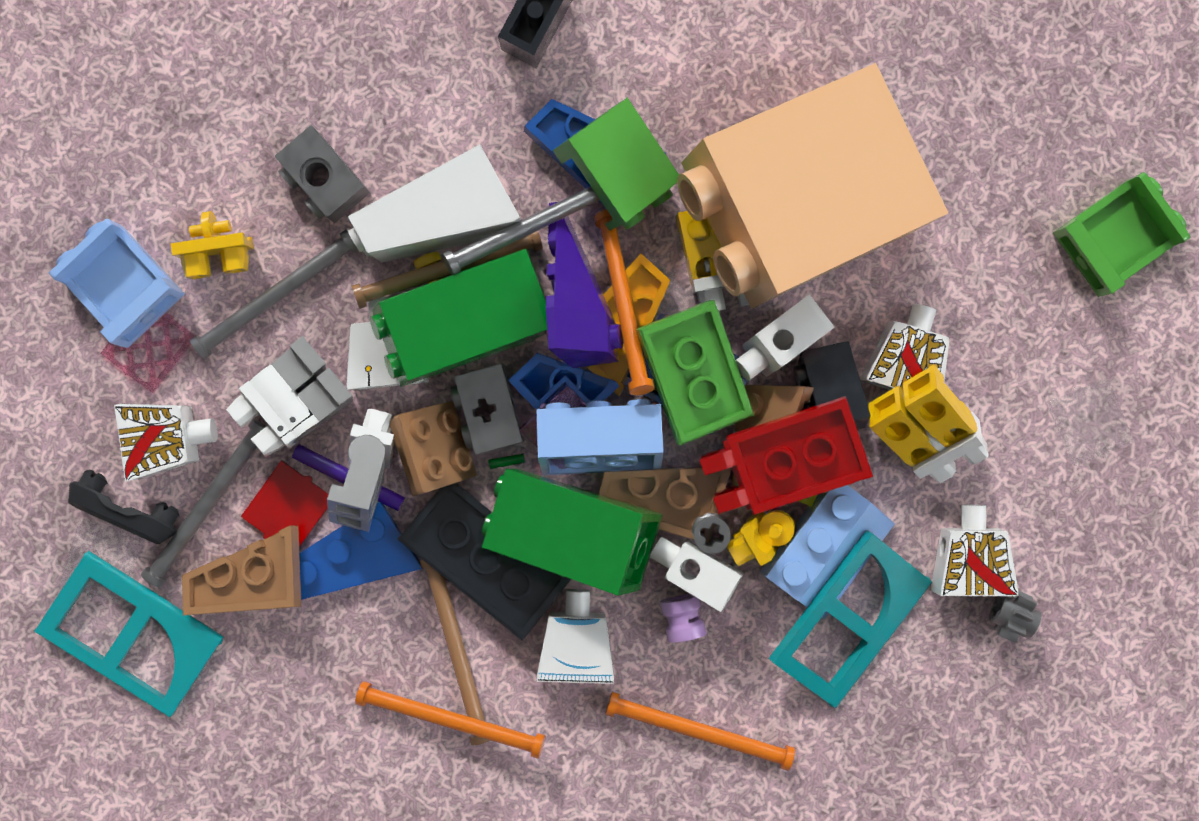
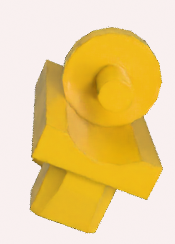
[170,211,254,280]
[727,510,795,566]

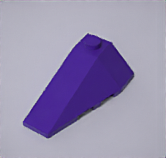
[546,202,623,368]

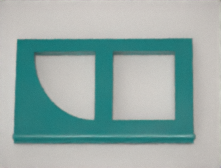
[768,530,932,708]
[34,551,224,717]

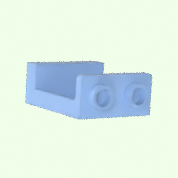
[49,219,185,348]

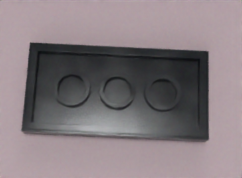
[398,483,571,641]

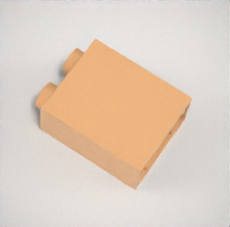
[677,63,948,309]

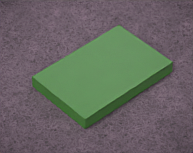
[635,300,754,446]

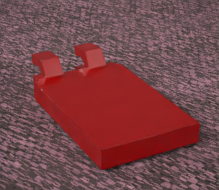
[699,396,873,515]

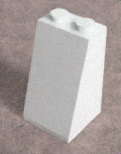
[348,144,521,263]

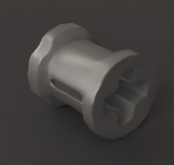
[692,512,731,554]

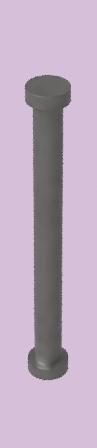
[442,187,600,275]
[190,229,358,359]
[141,419,266,587]

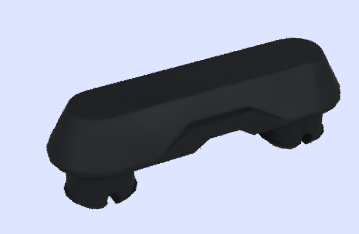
[68,470,180,544]

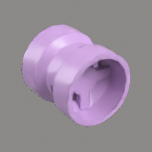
[660,594,707,643]

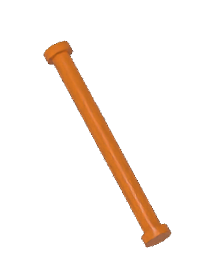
[594,210,654,395]
[355,681,546,759]
[605,692,795,771]

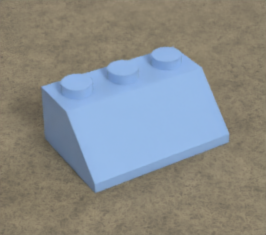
[537,399,663,475]
[760,485,895,619]

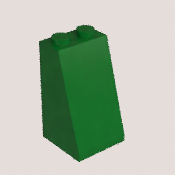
[370,249,547,387]
[482,468,663,596]

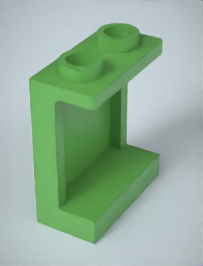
[553,97,679,231]
[1053,172,1191,297]

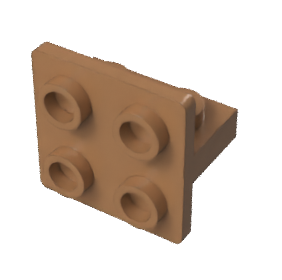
[390,401,476,496]

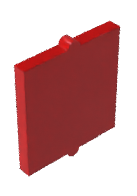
[241,460,328,548]

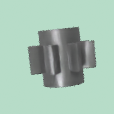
[989,590,1042,643]

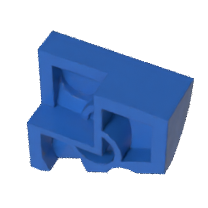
[508,353,619,410]

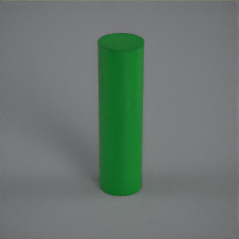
[488,453,525,469]

